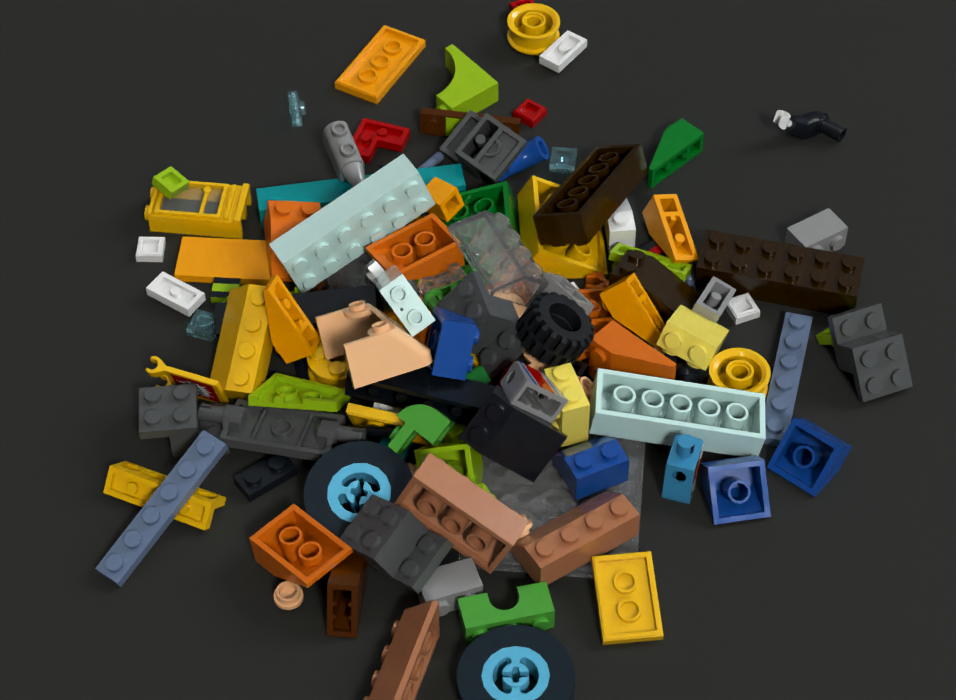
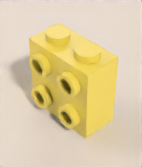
[656,304,729,371]
[542,362,590,447]

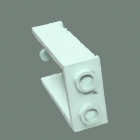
[373,264,435,337]

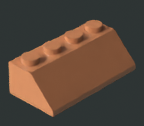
[394,453,529,574]
[510,492,640,585]
[363,600,440,700]

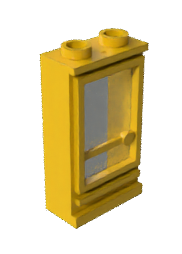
[144,181,252,239]

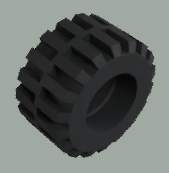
[516,292,595,367]

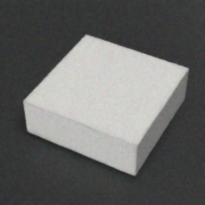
[135,236,166,262]
[725,293,760,325]

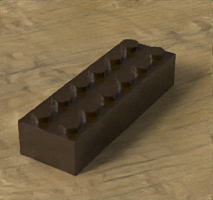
[533,144,649,247]
[695,229,865,315]

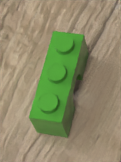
[457,581,555,645]

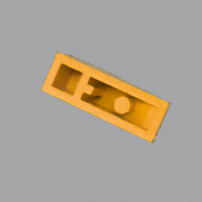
[642,194,699,263]
[599,272,666,353]
[263,274,321,364]

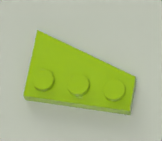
[248,373,350,412]

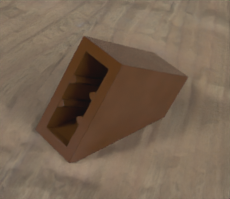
[327,552,368,638]

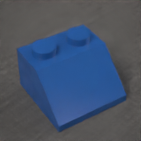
[426,307,479,381]
[767,418,852,497]
[551,436,629,500]
[700,455,771,525]

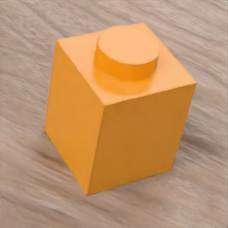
[426,177,465,222]

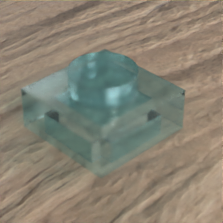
[287,91,306,127]
[549,146,578,173]
[186,309,216,342]

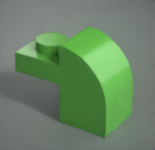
[387,404,455,455]

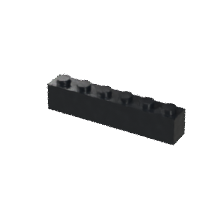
[215,284,382,338]
[345,368,496,425]

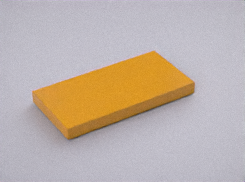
[334,25,426,104]
[174,236,270,286]

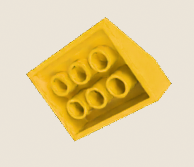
[517,175,608,279]

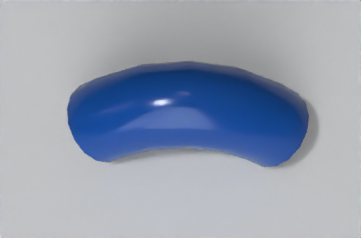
[498,136,549,182]

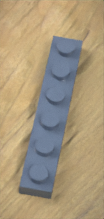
[764,312,813,447]
[95,430,228,588]

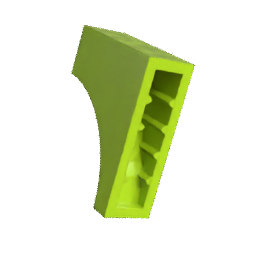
[436,44,498,113]

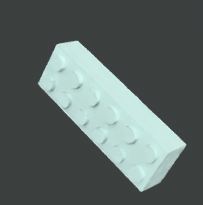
[269,153,436,293]
[589,368,766,457]

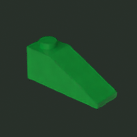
[647,118,704,189]

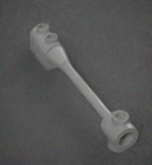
[323,121,419,293]

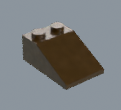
[609,249,700,320]

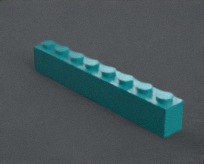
[256,163,466,229]

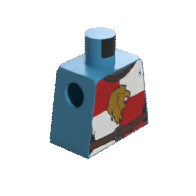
[662,434,704,504]

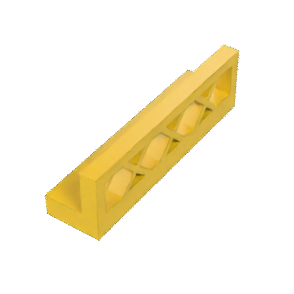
[103,461,226,530]

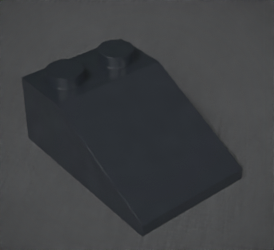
[458,385,568,482]

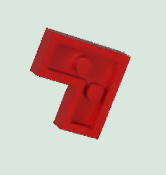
[353,118,411,164]

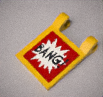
[145,356,229,403]

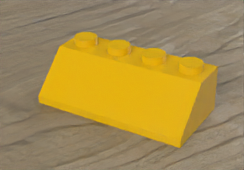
[210,284,273,400]

